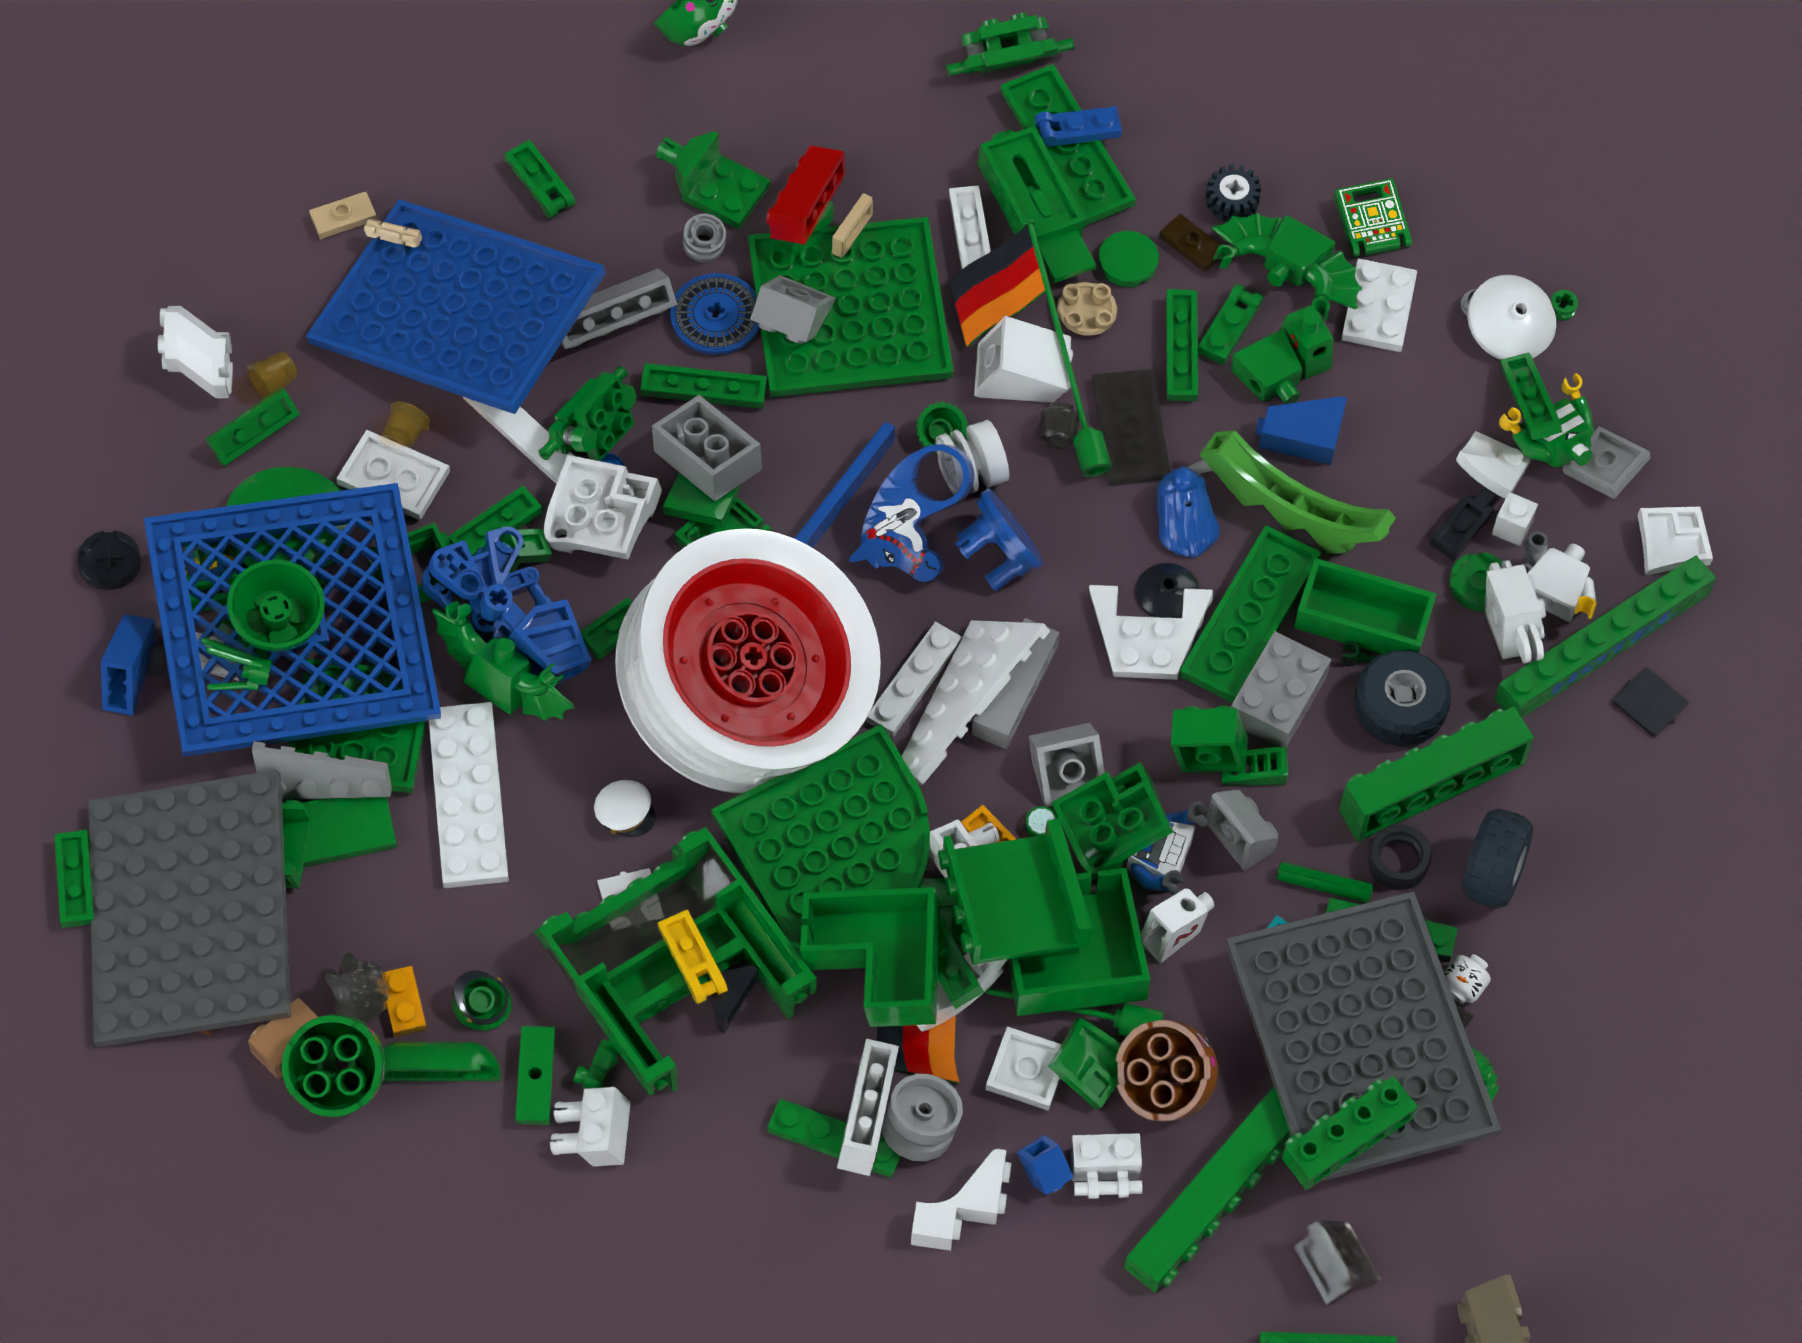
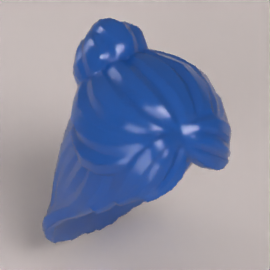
[1156,466,1220,558]

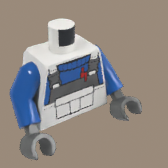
[1127,801,1210,896]

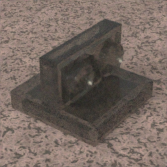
[1294,1220,1381,1305]

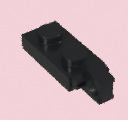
[1429,487,1496,561]

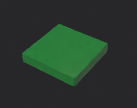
[663,472,743,527]

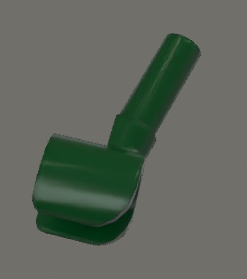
[1342,641,1377,666]

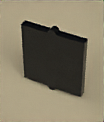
[1612,667,1689,738]

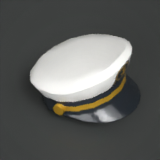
[594,780,656,837]

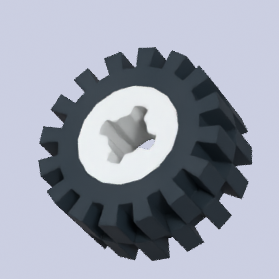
[1206,164,1262,222]

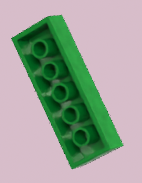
[1339,706,1534,843]

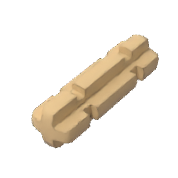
[364,219,422,247]

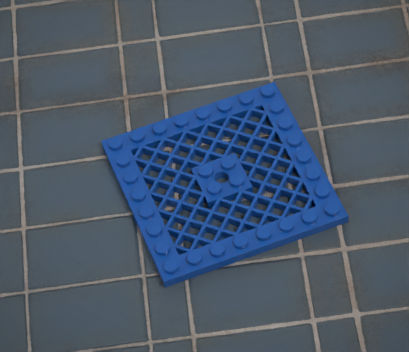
[144,483,441,757]

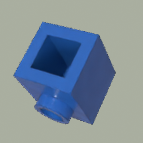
[1017,1135,1074,1195]

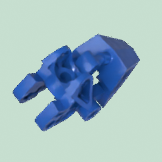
[421,526,591,685]

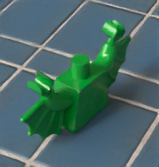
[1212,213,1362,322]
[432,601,574,721]

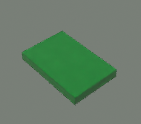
[302,797,397,868]

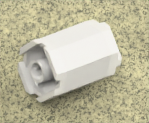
[158,306,233,398]

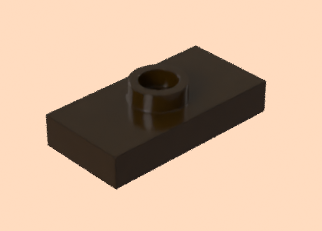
[1160,213,1220,273]

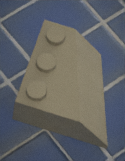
[1458,1274,1531,1343]

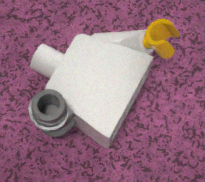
[1523,531,1597,623]

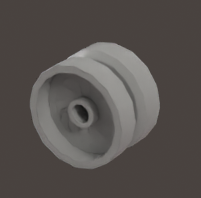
[882,1074,963,1161]

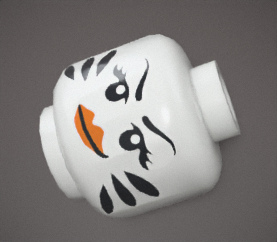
[1444,954,1491,1004]

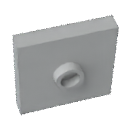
[1563,426,1651,499]

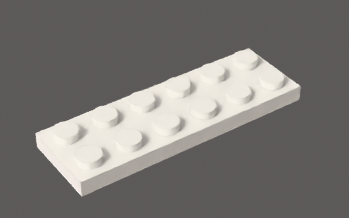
[429,702,509,888]

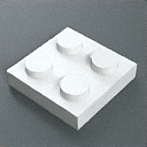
[985,1027,1062,1111]

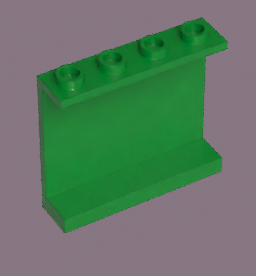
[938,818,1092,965]

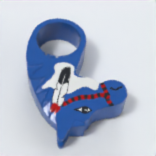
[849,444,974,582]

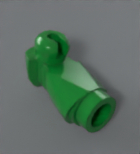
[573,1040,618,1089]

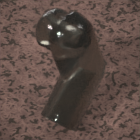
[146,635,166,676]

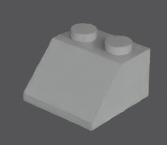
[750,275,835,343]
[1028,723,1105,807]
[1207,790,1278,872]

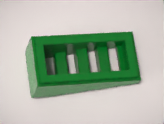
[1221,747,1288,785]

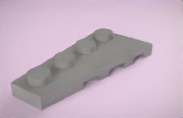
[252,741,392,800]

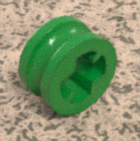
[1551,289,1578,321]

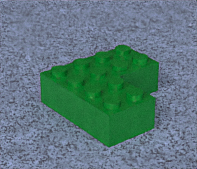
[1007,868,1150,1016]
[800,887,940,1027]

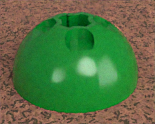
[227,560,325,652]

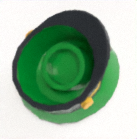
[452,970,512,1031]

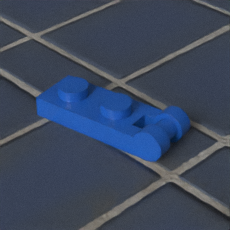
[1034,106,1122,147]

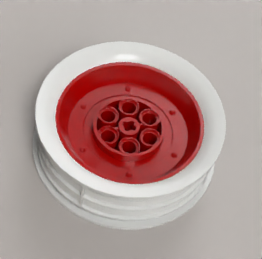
[615,529,881,794]

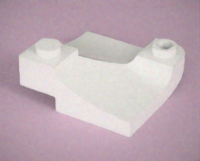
[544,455,662,559]

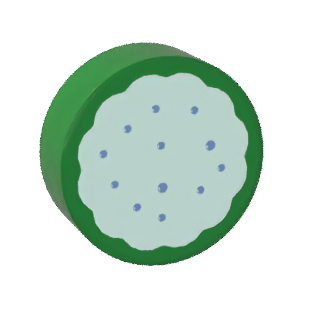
[1025,806,1058,837]

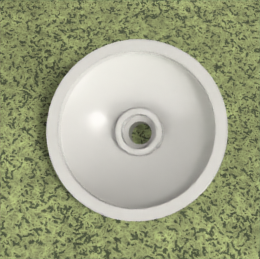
[1467,275,1556,360]

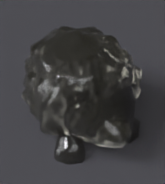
[325,952,390,1022]

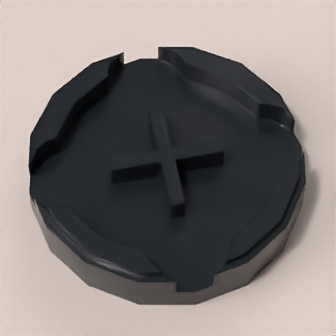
[77,530,142,590]

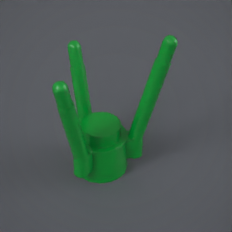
[201,637,272,691]

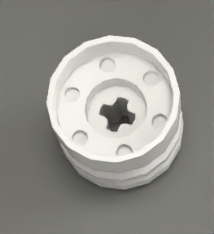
[936,420,1009,495]

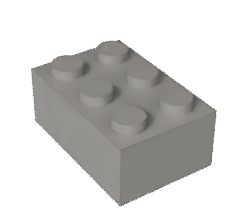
[652,395,762,501]
[1231,631,1331,748]

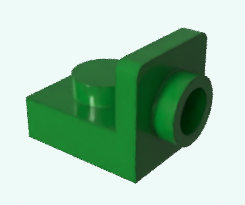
[502,528,552,573]

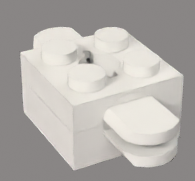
[1485,560,1546,663]

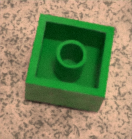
[1171,706,1248,773]

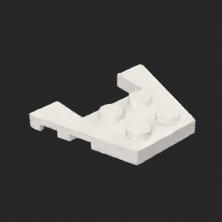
[1089,585,1213,680]

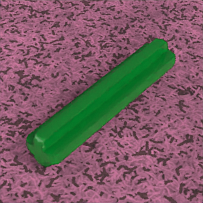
[1277,862,1373,902]

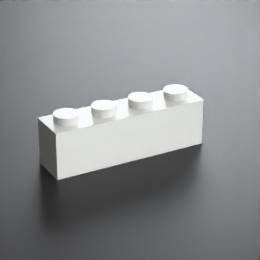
[837,1039,899,1176]

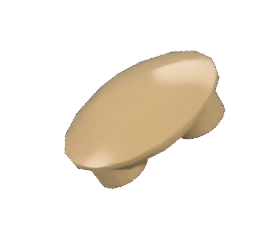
[1057,282,1117,336]

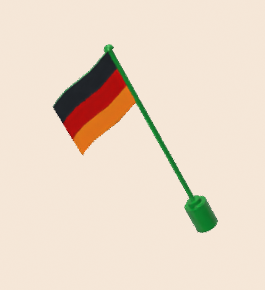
[949,218,1112,477]
[877,988,1164,1084]

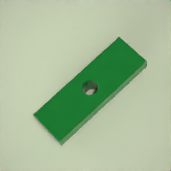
[515,1026,555,1125]

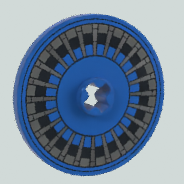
[670,273,760,355]

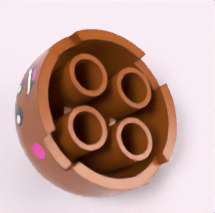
[1116,1020,1218,1121]

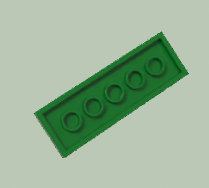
[1000,64,1136,226]
[1179,525,1321,703]

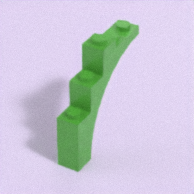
[1199,430,1396,554]

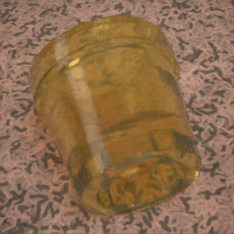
[247,351,298,398]
[382,401,430,448]

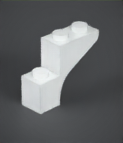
[911,1149,1011,1251]

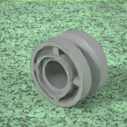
[682,214,726,263]

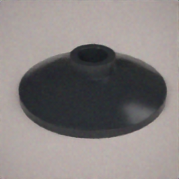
[1136,563,1199,618]

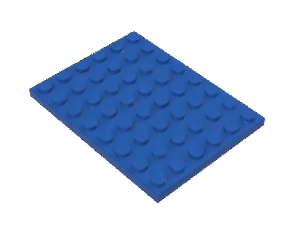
[306,199,606,414]

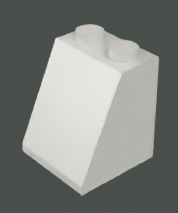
[974,316,1073,403]

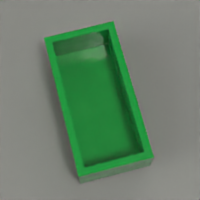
[1294,558,1437,654]

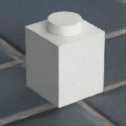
[1492,492,1538,547]

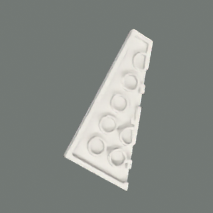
[902,620,1050,785]

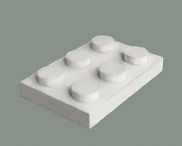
[1341,259,1417,352]
[337,430,450,521]

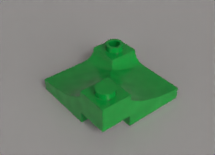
[1051,762,1174,880]

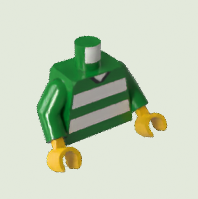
[1499,373,1594,468]

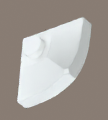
[1456,431,1531,499]
[1637,506,1713,576]

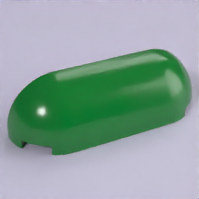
[383,1041,501,1081]

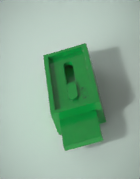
[977,126,1096,283]

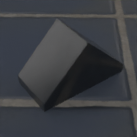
[707,965,758,1033]

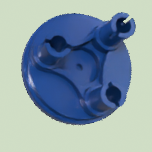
[956,488,1044,592]

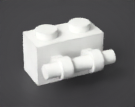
[1070,1133,1142,1199]

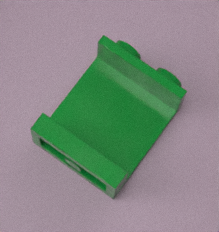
[282,800,312,889]

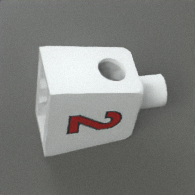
[1141,888,1215,963]

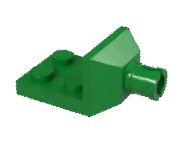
[656,131,771,230]

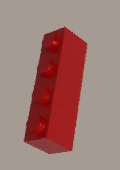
[766,145,845,245]

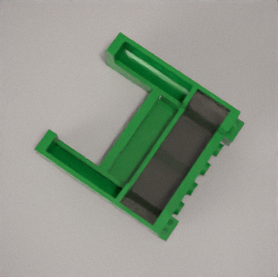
[533,827,816,1095]

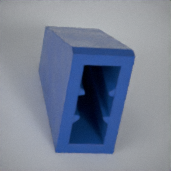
[1255,396,1347,465]
[101,614,155,716]

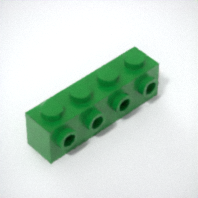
[1282,1076,1418,1191]

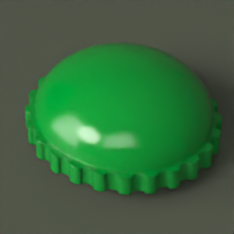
[915,401,968,454]

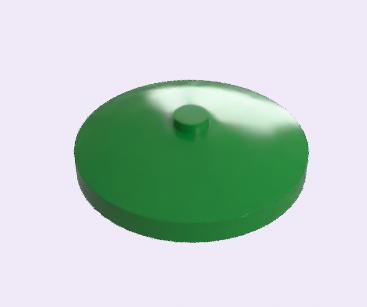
[226,467,350,572]

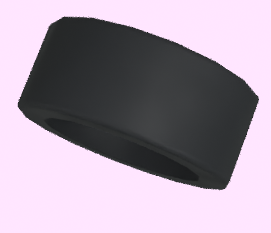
[1367,824,1432,890]

